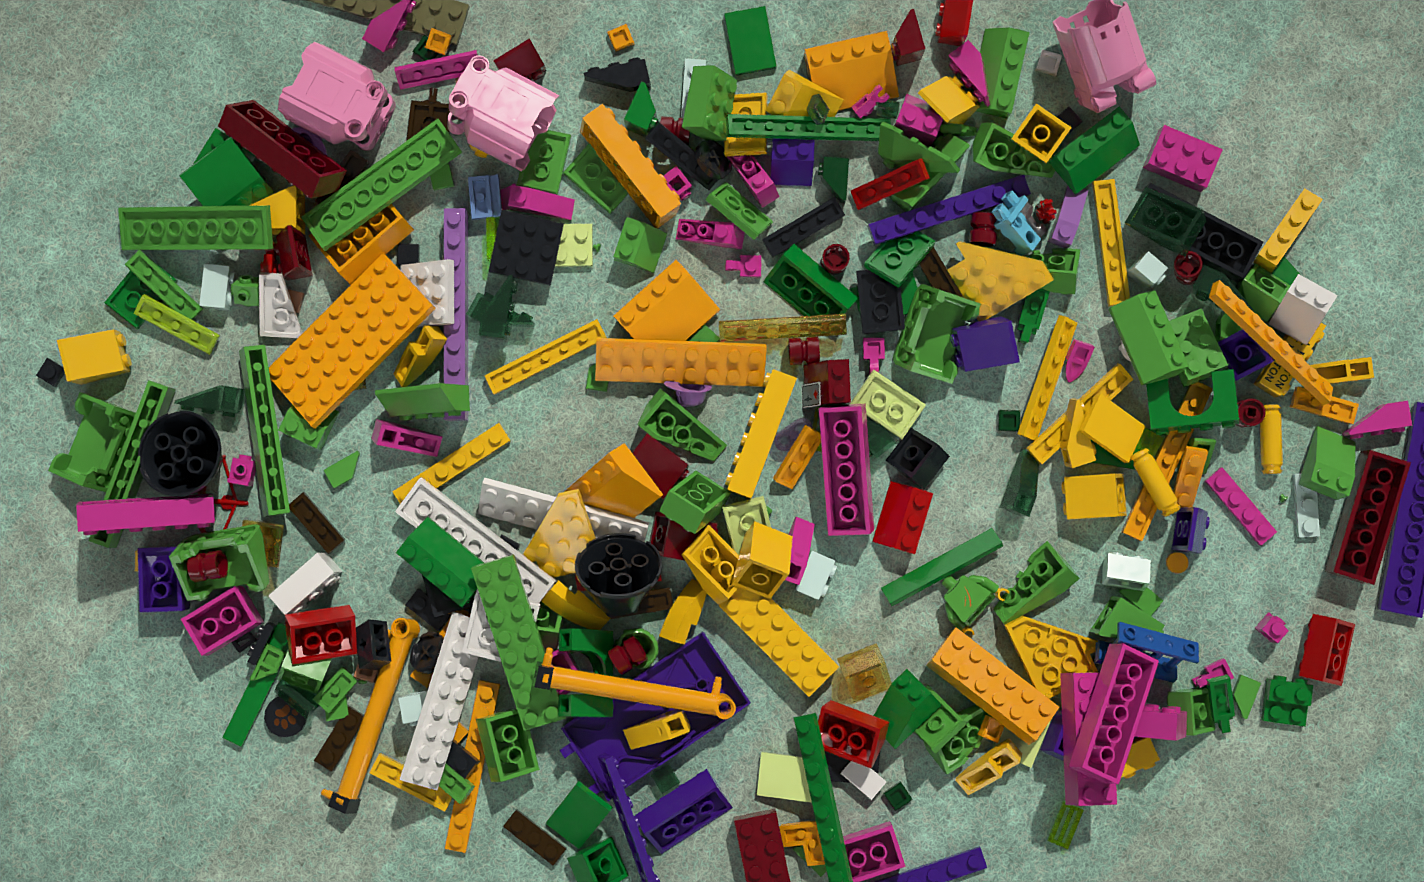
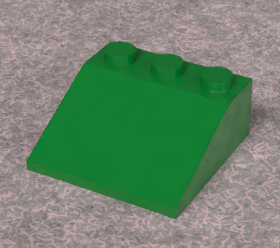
[179,137,274,206]

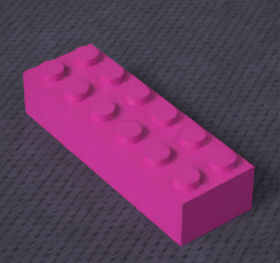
[819,403,874,536]
[76,494,215,535]
[1068,643,1159,785]
[1060,673,1117,806]

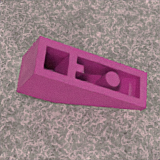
[508,185,575,220]
[371,419,442,457]

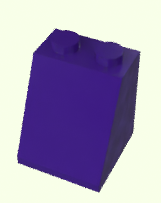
[950,316,1020,372]

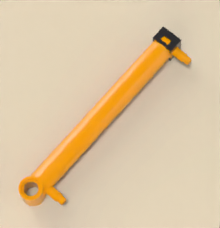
[321,618,420,814]
[533,647,736,719]

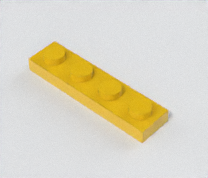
[369,753,452,812]

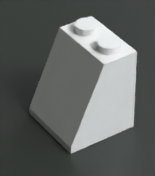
[1269,274,1338,345]

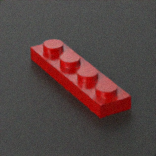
[851,158,930,210]

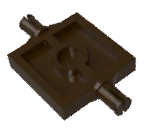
[407,87,451,140]

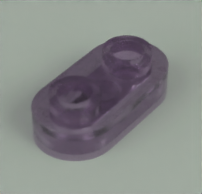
[774,418,813,451]

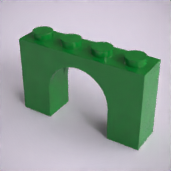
[1146,369,1240,435]
[558,628,614,717]

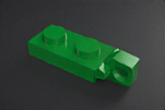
[1017,288,1050,344]
[1206,675,1235,733]

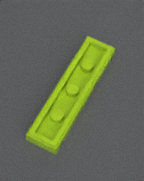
[134,294,220,355]

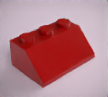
[935,0,973,46]
[872,481,933,554]
[285,605,357,665]
[1299,614,1355,686]
[818,700,889,769]

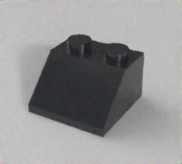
[885,428,950,489]

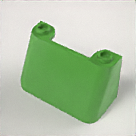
[893,284,981,384]
[48,392,136,492]
[169,524,270,601]

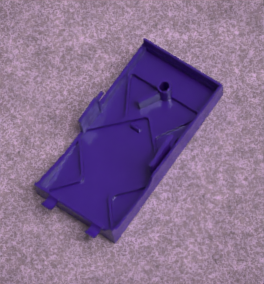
[559,631,751,801]

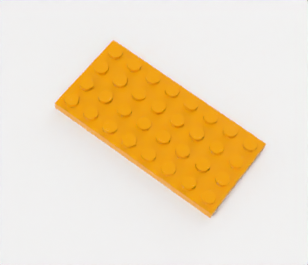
[269,253,436,429]

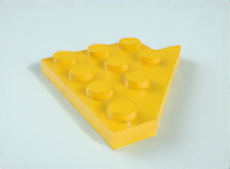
[947,241,1054,321]
[522,489,595,578]
[1004,616,1099,699]

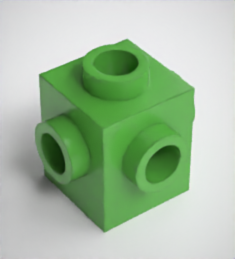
[231,275,259,307]

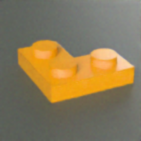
[779,820,825,866]

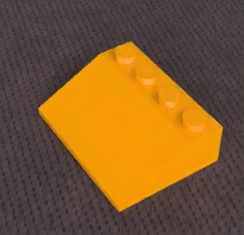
[804,31,899,111]
[309,204,414,285]
[614,260,720,341]
[564,443,663,518]

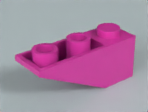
[362,0,417,52]
[948,40,990,107]
[727,155,780,208]
[676,219,745,249]
[1342,400,1412,439]
[785,516,815,585]

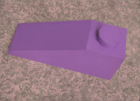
[1047,185,1088,248]

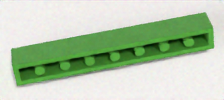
[239,345,290,517]
[88,380,176,548]

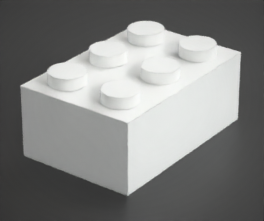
[269,552,343,615]

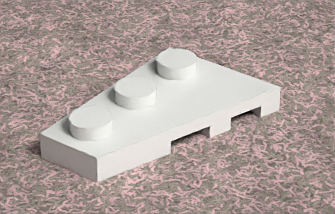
[259,273,302,338]

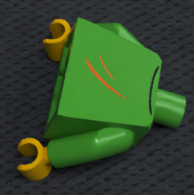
[942,575,1009,635]

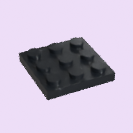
[488,210,564,286]

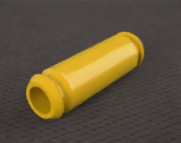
[1260,405,1283,474]
[1131,448,1180,517]

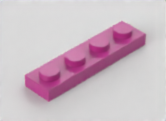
[395,50,482,90]
[1205,467,1277,546]

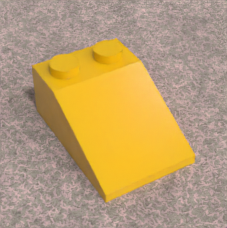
[765,70,844,117]
[918,76,980,125]
[682,525,739,604]

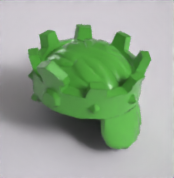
[614,628,659,670]

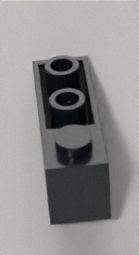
[583,57,651,92]

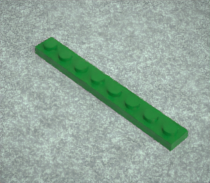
[726,114,891,141]
[793,713,853,882]

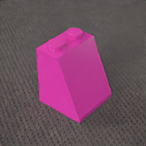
[894,94,943,147]

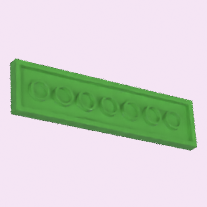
[301,119,462,251]
[118,205,273,250]
[471,554,566,731]

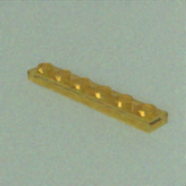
[719,314,847,342]

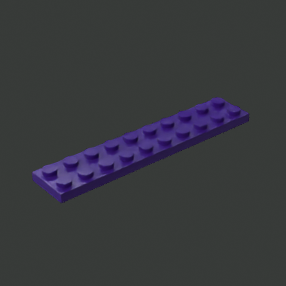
[1378,402,1424,618]

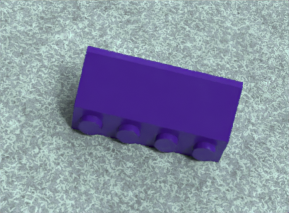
[635,769,733,854]

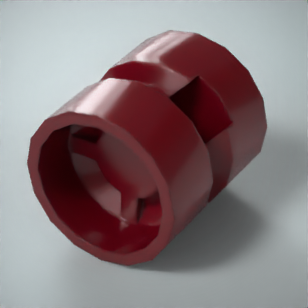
[660,116,690,146]
[969,212,997,247]
[821,244,850,275]
[1174,251,1202,285]
[788,336,820,365]
[1235,399,1266,428]
[187,550,228,582]
[608,636,648,675]

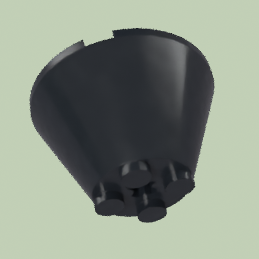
[138,411,223,497]
[575,533,662,617]

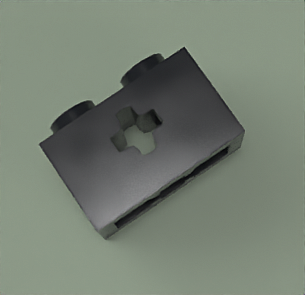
[356,619,391,670]

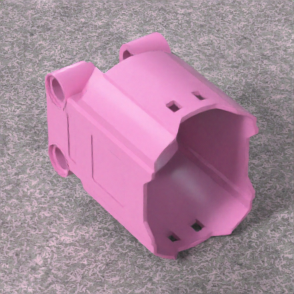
[1052,0,1156,113]
[278,42,396,151]
[447,56,559,172]

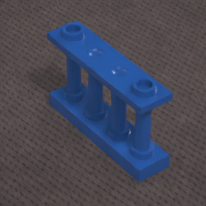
[1095,622,1199,683]

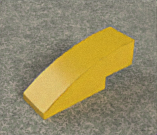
[393,325,447,387]
[1310,357,1374,384]
[659,579,707,645]
[541,580,610,630]
[955,738,1022,796]

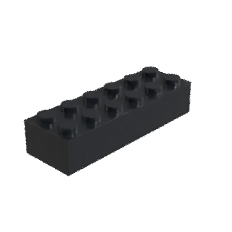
[1125,182,1263,282]

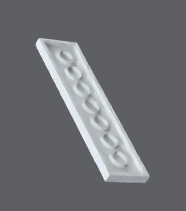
[395,477,556,604]
[478,478,649,542]
[400,612,479,790]

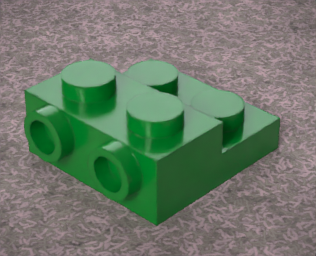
[1261,675,1313,727]

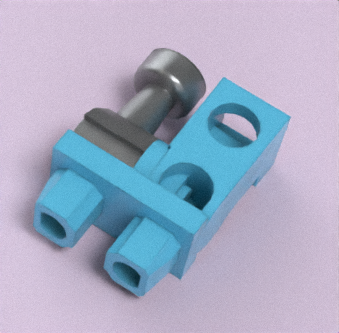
[991,191,1047,256]

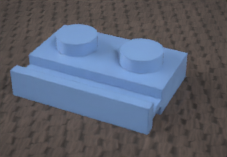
[468,174,502,220]

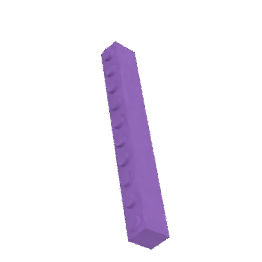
[444,208,468,421]

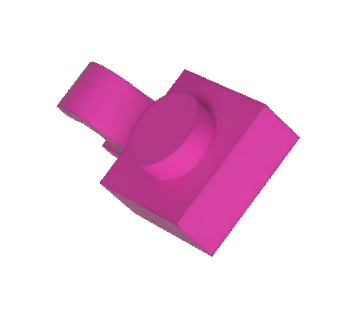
[852,85,889,118]
[725,255,761,277]
[863,338,885,375]
[1192,658,1234,688]

